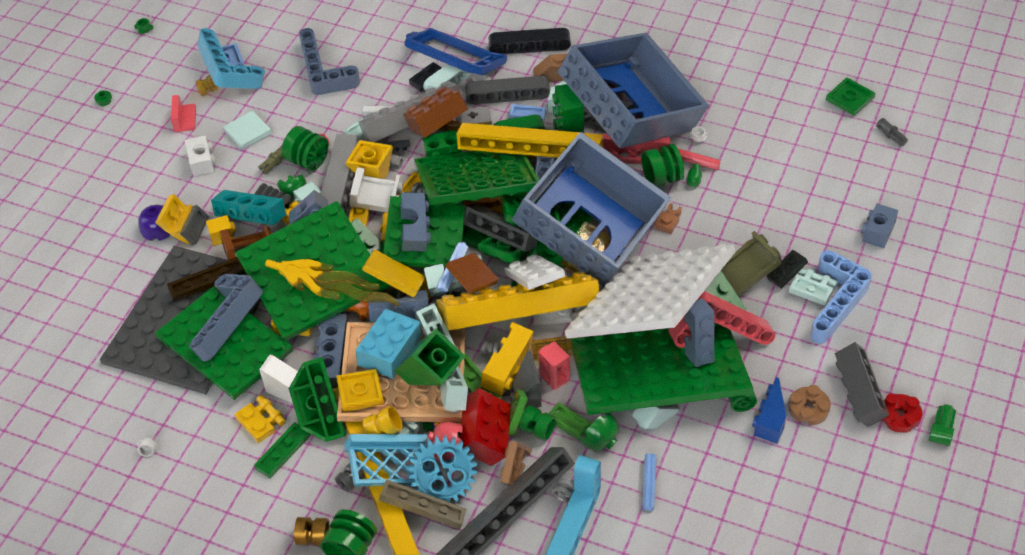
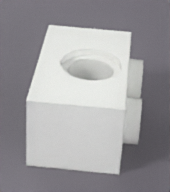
[184,136,216,177]

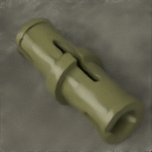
[258,144,283,175]

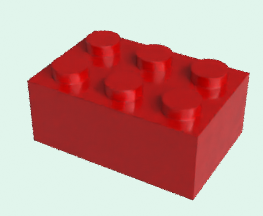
[460,388,511,466]

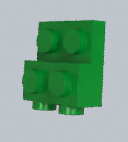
[478,236,527,264]

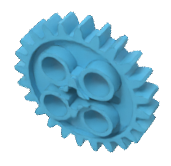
[408,435,477,502]

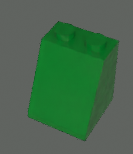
[394,328,466,386]

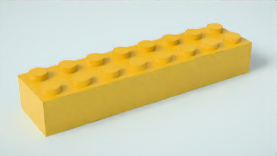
[436,272,599,330]

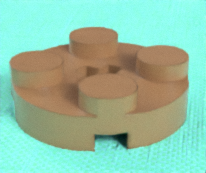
[789,385,831,425]

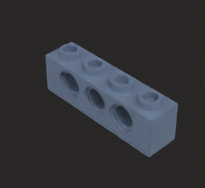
[314,314,348,389]

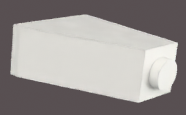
[259,355,298,403]

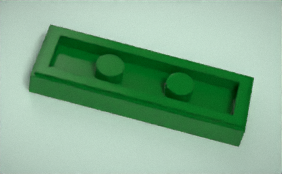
[254,422,311,479]

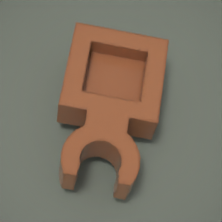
[654,203,682,234]

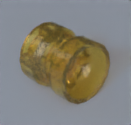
[195,75,218,96]

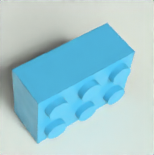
[356,309,422,379]

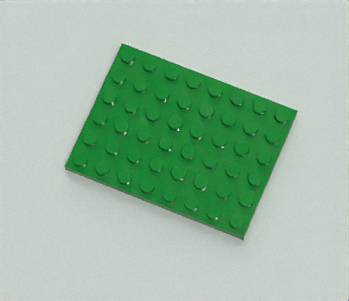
[570,325,753,415]

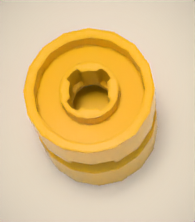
[363,406,403,434]

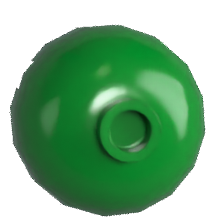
[578,413,619,451]

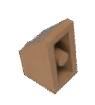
[533,54,567,82]

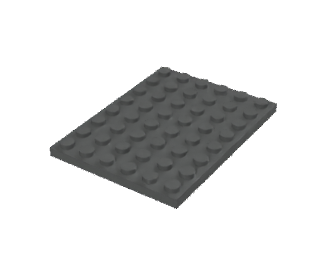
[100,246,261,395]

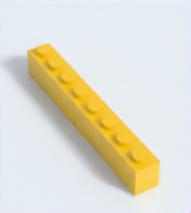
[456,123,603,158]

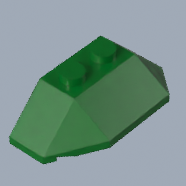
[288,357,346,442]

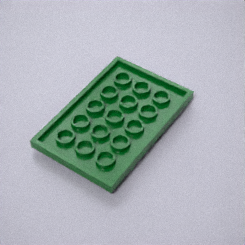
[155,286,294,400]

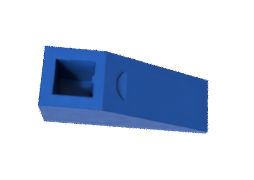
[752,377,786,444]

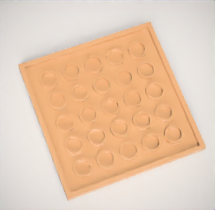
[337,322,466,422]

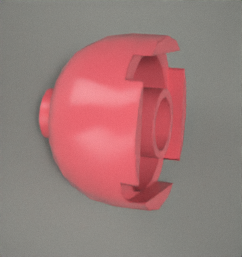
[426,422,462,462]

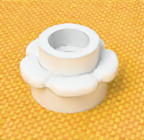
[689,126,707,143]
[137,438,157,457]

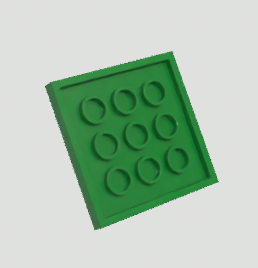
[383,196,465,270]

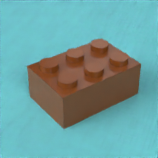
[403,87,468,138]

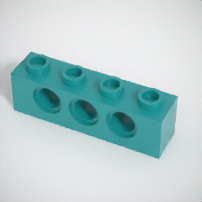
[211,190,286,225]

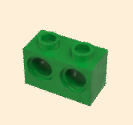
[422,131,462,157]

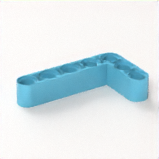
[197,28,265,89]
[546,455,601,555]

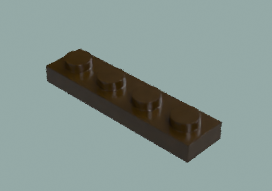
[167,257,246,302]

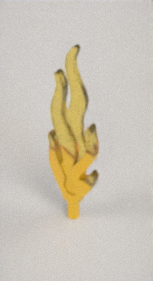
[265,259,399,307]

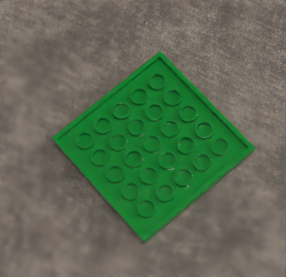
[414,151,539,206]
[235,201,389,341]

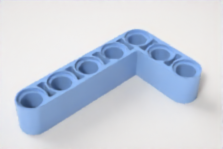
[811,251,872,344]

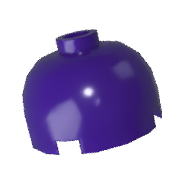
[138,204,170,241]

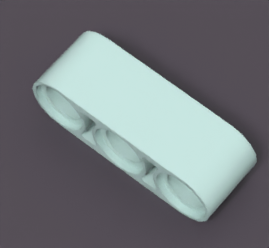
[423,64,470,90]

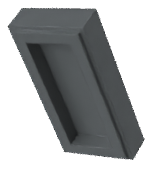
[180,205,209,245]

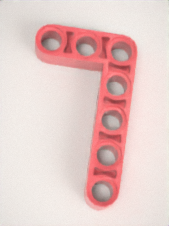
[668,291,775,348]

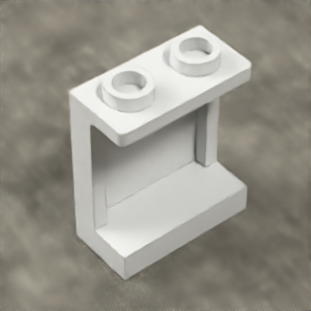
[350,167,403,212]

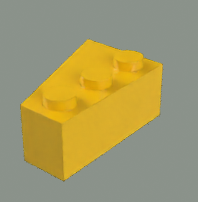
[480,322,534,396]

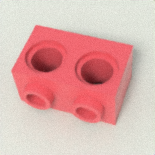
[538,341,570,391]

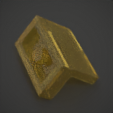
[531,336,573,361]

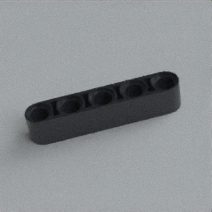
[488,28,571,54]

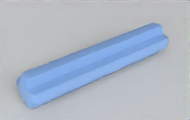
[437,242,468,293]
[643,453,656,511]

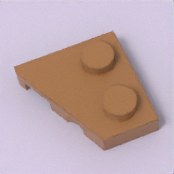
[500,441,532,486]

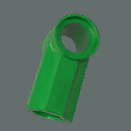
[929,404,957,446]

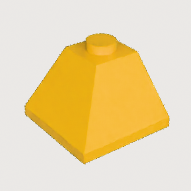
[345,140,393,179]

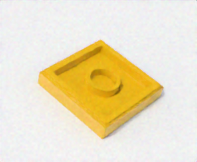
[336,369,384,412]

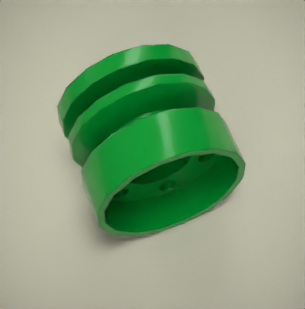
[282,126,329,171]
[641,144,684,187]
[320,509,377,555]

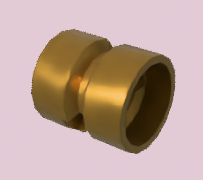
[294,517,330,546]

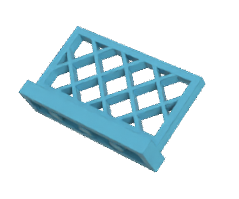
[344,434,436,486]

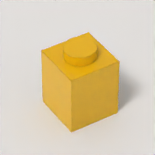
[206,215,236,246]

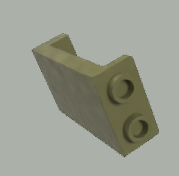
[721,231,781,297]

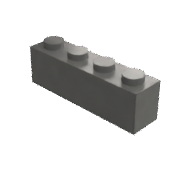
[463,204,538,251]
[834,342,889,427]

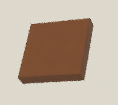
[445,253,499,294]

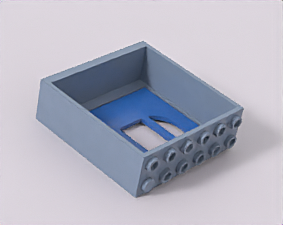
[557,32,709,149]
[512,132,672,287]

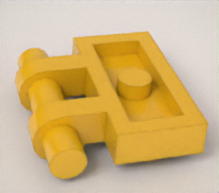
[234,395,286,444]

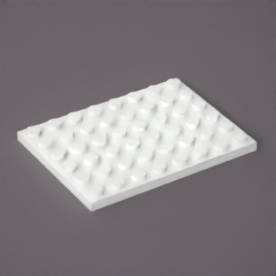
[564,244,736,338]

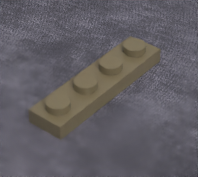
[379,479,467,530]

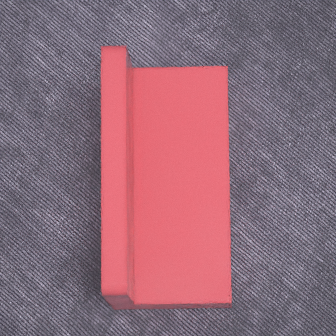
[171,95,196,132]

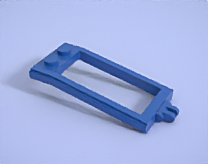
[404,28,507,75]

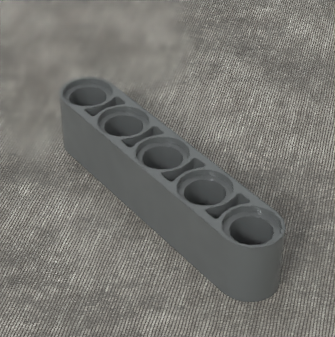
[465,76,550,105]

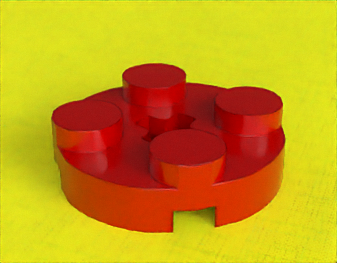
[881,393,923,433]

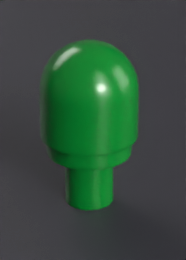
[686,164,702,187]

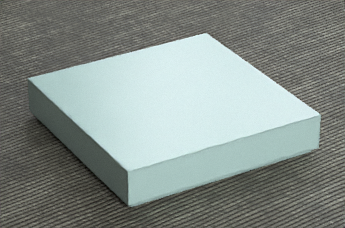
[223,111,272,150]

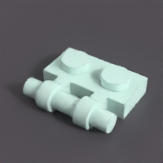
[789,268,838,306]

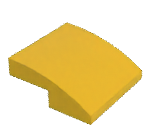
[155,194,193,244]

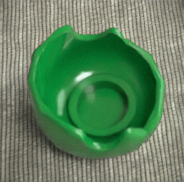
[277,175,307,197]

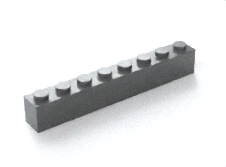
[435,447,575,555]

